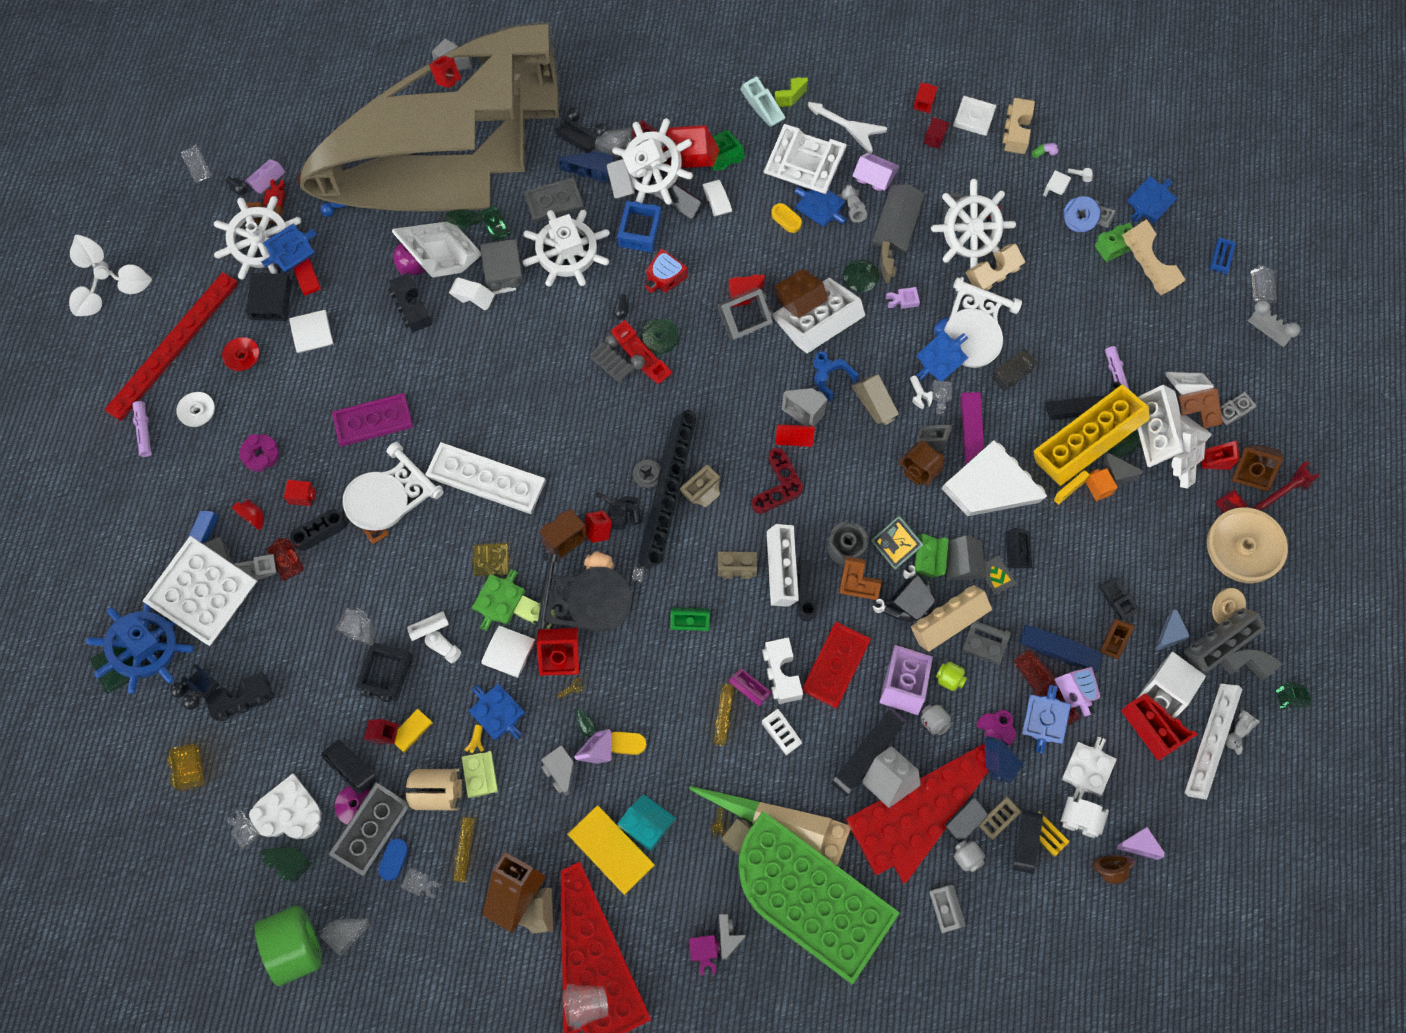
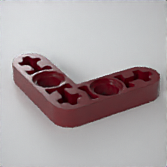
[752,448,803,514]

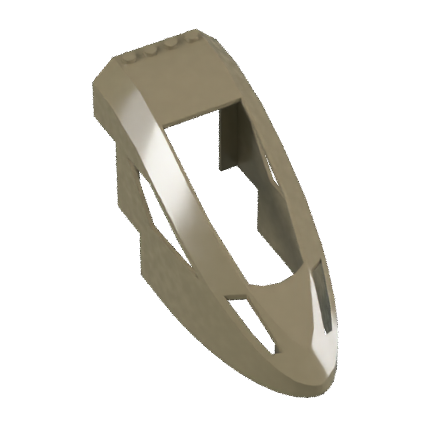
[300,22,559,211]

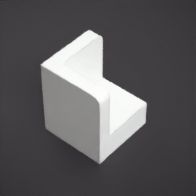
[1043,170,1071,196]

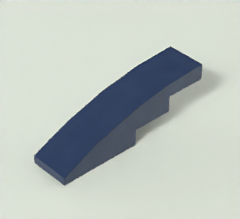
[1019,625,1102,673]

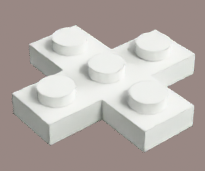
[1172,428,1205,488]

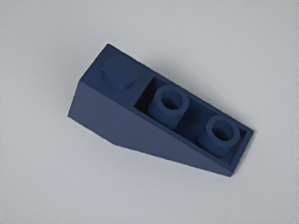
[558,151,615,183]

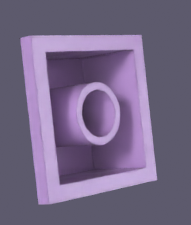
[853,152,899,191]

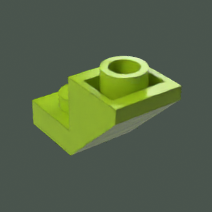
[774,77,808,107]

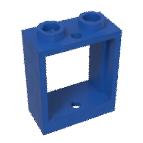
[617,201,662,253]

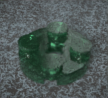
[642,318,678,355]

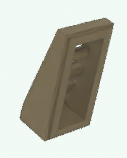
[979,797,1022,840]

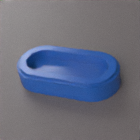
[379,839,408,881]

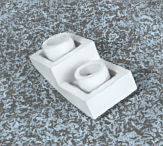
[702,180,732,217]

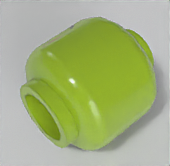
[936,661,967,691]

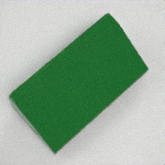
[670,607,710,631]

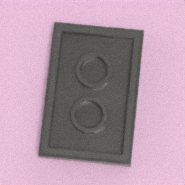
[523,177,584,223]

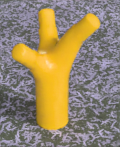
[465,725,484,753]

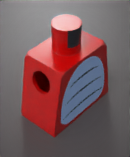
[645,249,688,293]

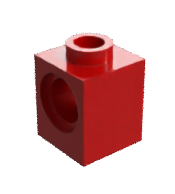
[429,56,461,88]

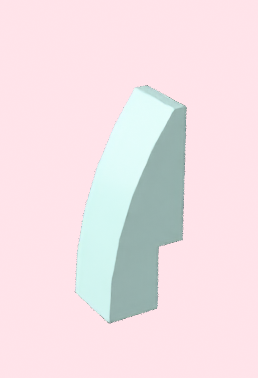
[740,77,785,127]

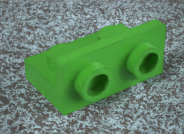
[915,534,948,578]

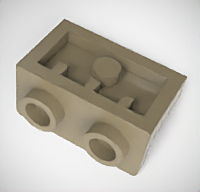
[718,552,757,579]

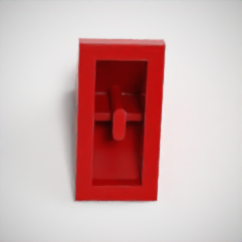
[1201,441,1239,470]

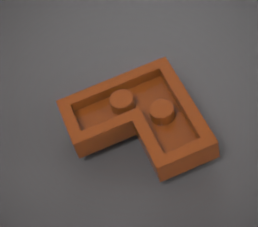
[1178,387,1222,428]
[839,556,881,600]

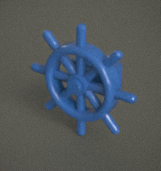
[86,603,194,694]

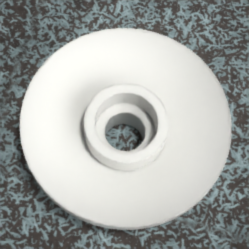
[176,392,215,427]

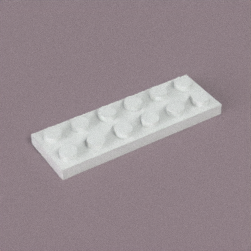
[425,442,546,514]

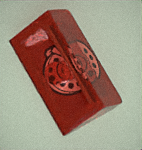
[266,538,304,581]

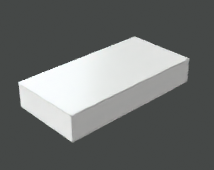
[407,611,449,641]

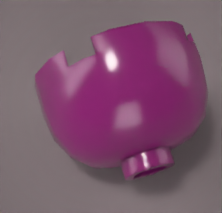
[393,243,426,276]

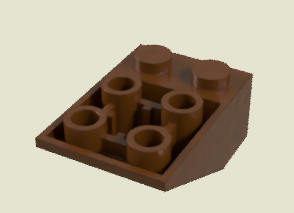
[482,852,546,933]

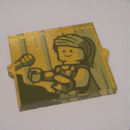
[472,543,510,576]

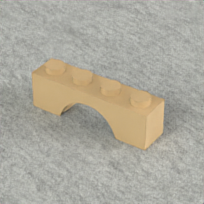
[1122,219,1185,295]

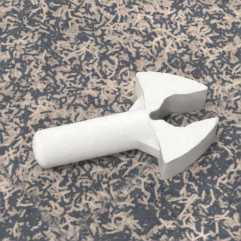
[910,376,933,409]

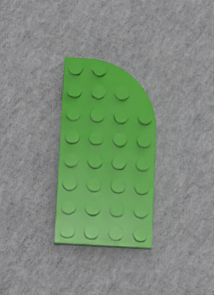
[738,811,899,985]

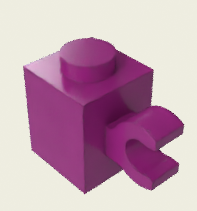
[689,935,721,976]

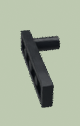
[1045,381,1122,420]

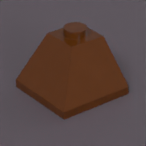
[1231,445,1283,492]

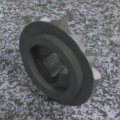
[633,460,661,489]

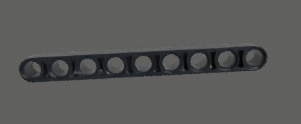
[638,410,697,569]

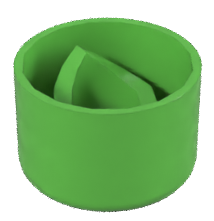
[255,905,322,987]

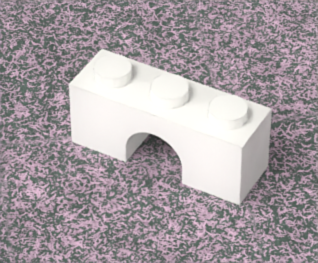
[762,637,803,704]

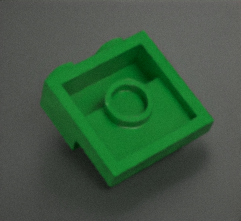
[710,130,745,171]

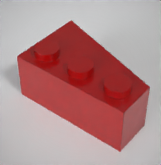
[1121,694,1198,761]

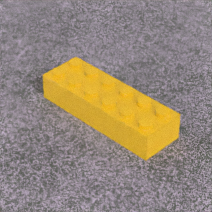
[1033,384,1150,486]

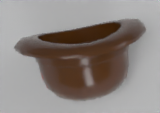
[1092,855,1135,884]

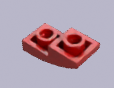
[294,258,321,296]

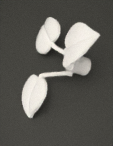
[69,234,152,316]

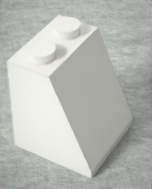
[1136,652,1206,719]

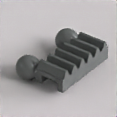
[589,334,645,384]

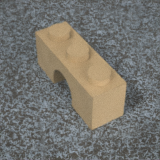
[1002,98,1035,154]
[965,243,1025,291]

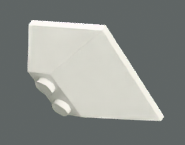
[764,124,847,194]
[392,221,481,277]

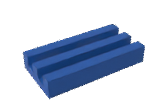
[1209,237,1236,275]

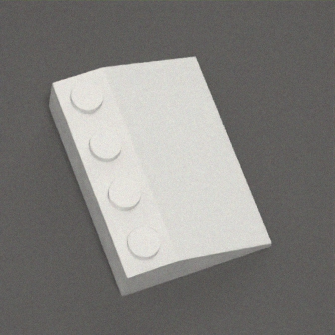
[773,278,865,353]

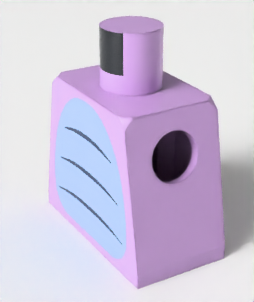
[1055,667,1100,717]

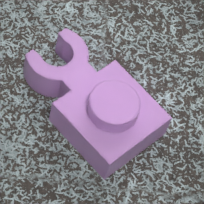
[886,287,920,309]

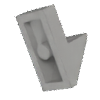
[719,914,746,960]

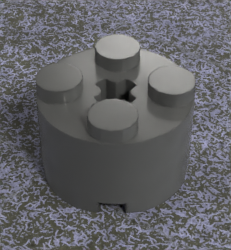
[827,522,868,567]

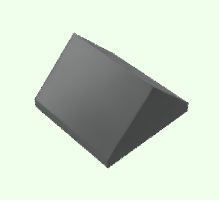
[946,535,986,580]

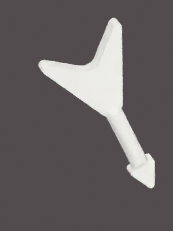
[808,102,887,153]

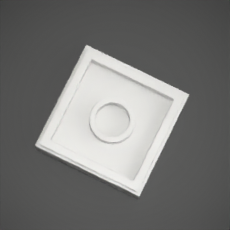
[953,96,997,136]

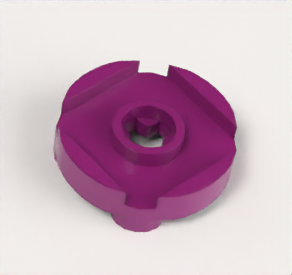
[239,434,279,472]

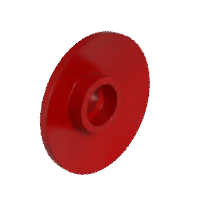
[222,337,260,371]

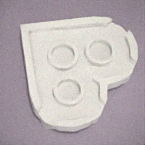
[249,774,322,839]

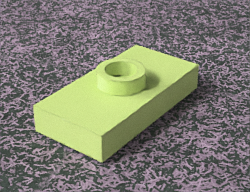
[513,595,557,629]

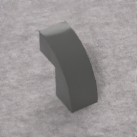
[1219,650,1283,681]

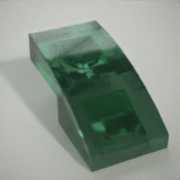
[479,205,510,241]

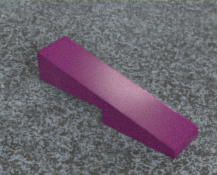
[960,392,984,466]

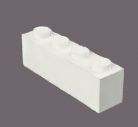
[767,524,799,607]

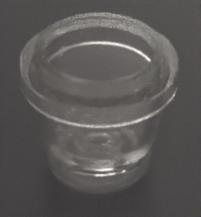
[563,984,608,1030]

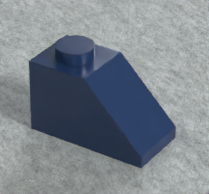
[985,736,1023,784]

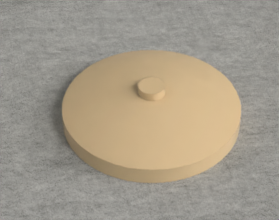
[1207,508,1288,583]

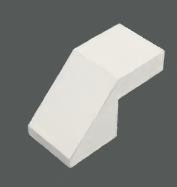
[449,278,495,310]

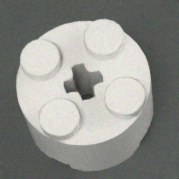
[1061,797,1109,838]

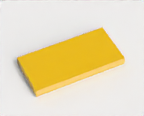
[568,805,655,895]

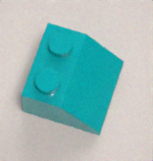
[618,794,676,852]

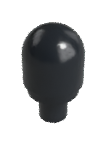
[226,177,248,195]
[613,294,629,320]

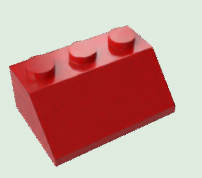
[659,125,720,168]

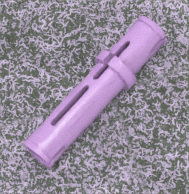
[1105,346,1129,389]
[132,401,152,457]

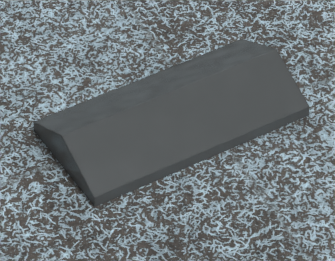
[872,184,925,254]
[328,782,409,876]

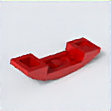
[611,320,673,385]

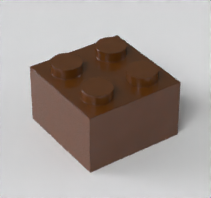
[774,269,828,318]
[539,508,588,559]

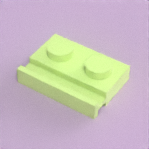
[462,751,498,798]

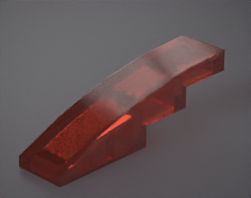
[1014,649,1081,727]

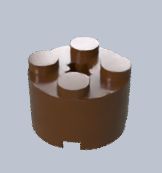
[899,440,945,486]

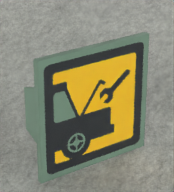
[871,515,924,570]

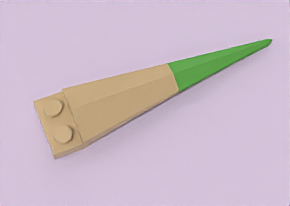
[689,786,851,866]

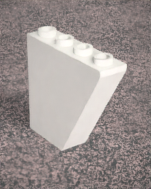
[941,441,1047,516]

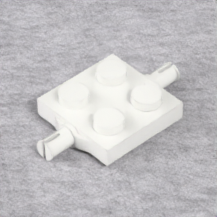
[1062,737,1117,802]

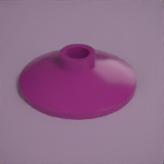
[335,786,370,825]

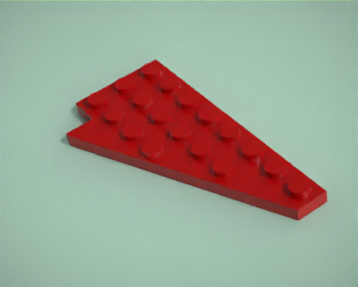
[845,743,989,883]
[561,862,651,1033]

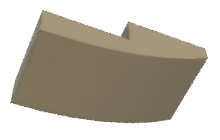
[880,241,896,283]

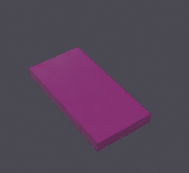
[332,393,414,447]

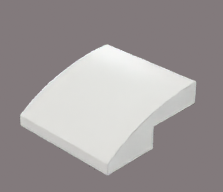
[289,310,334,353]
[482,626,535,678]

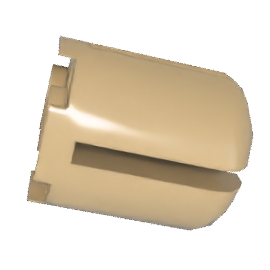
[406,769,462,811]

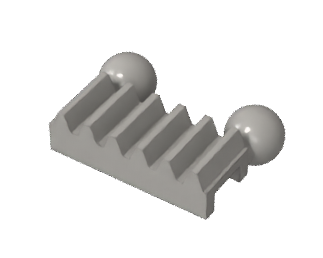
[1248,300,1301,347]

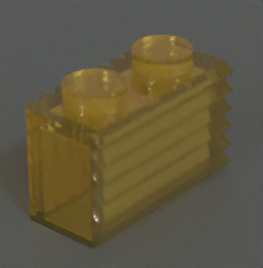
[167,743,205,792]

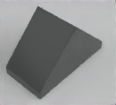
[915,424,953,453]
[1102,453,1143,486]

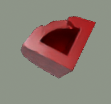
[231,499,264,531]

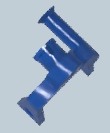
[814,351,859,402]

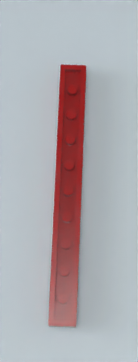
[104,272,238,421]

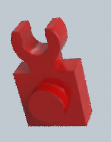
[263,179,285,208]

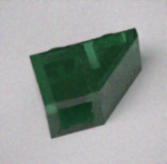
[260,847,312,883]

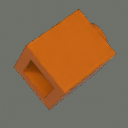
[1086,468,1118,501]

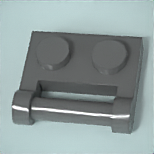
[962,620,1011,665]

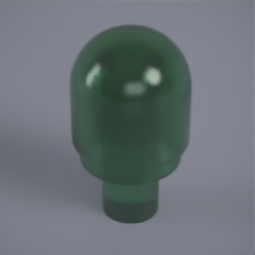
[575,709,596,737]

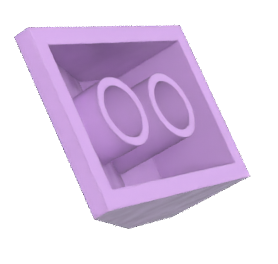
[879,645,933,715]

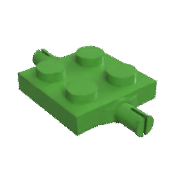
[472,569,526,631]

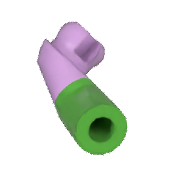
[1031,143,1059,159]

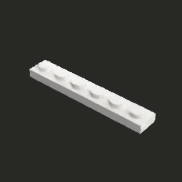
[1185,684,1242,800]

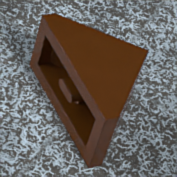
[1100,618,1135,659]

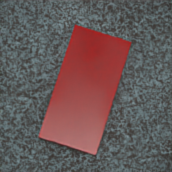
[802,622,871,709]

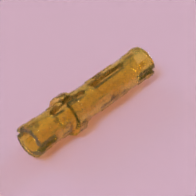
[713,684,734,745]
[452,817,475,882]

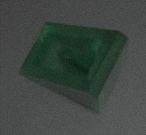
[1276,682,1312,710]

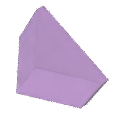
[574,729,611,764]
[1117,827,1164,860]

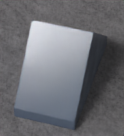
[1155,609,1190,650]

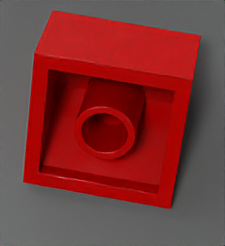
[537,628,579,676]

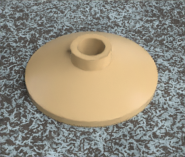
[1212,588,1246,625]

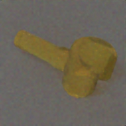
[557,678,584,699]
[711,808,726,838]

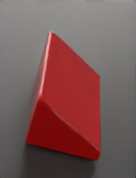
[776,424,815,447]

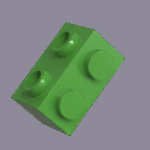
[1095,223,1133,262]

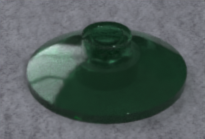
[445,210,481,229]
[843,260,879,292]

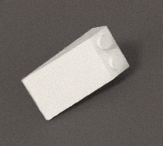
[1138,385,1183,467]

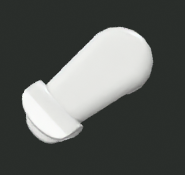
[425,631,461,663]

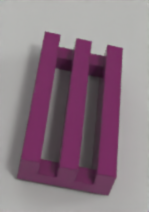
[728,668,772,707]

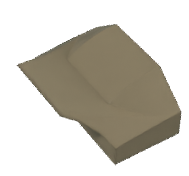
[680,465,720,507]
[518,888,553,934]

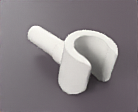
[1068,168,1092,182]

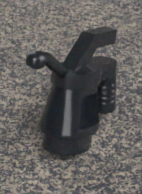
[596,492,641,530]

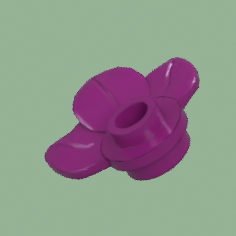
[976,710,1016,745]

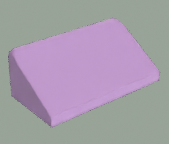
[245,159,285,194]

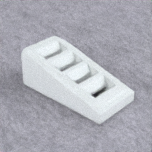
[762,709,802,755]

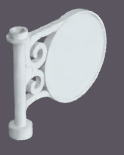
[944,277,1022,368]
[343,442,444,530]

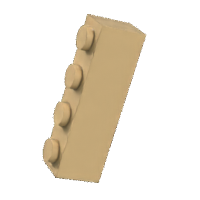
[911,585,992,651]

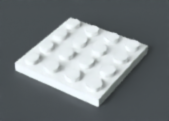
[143,536,258,646]

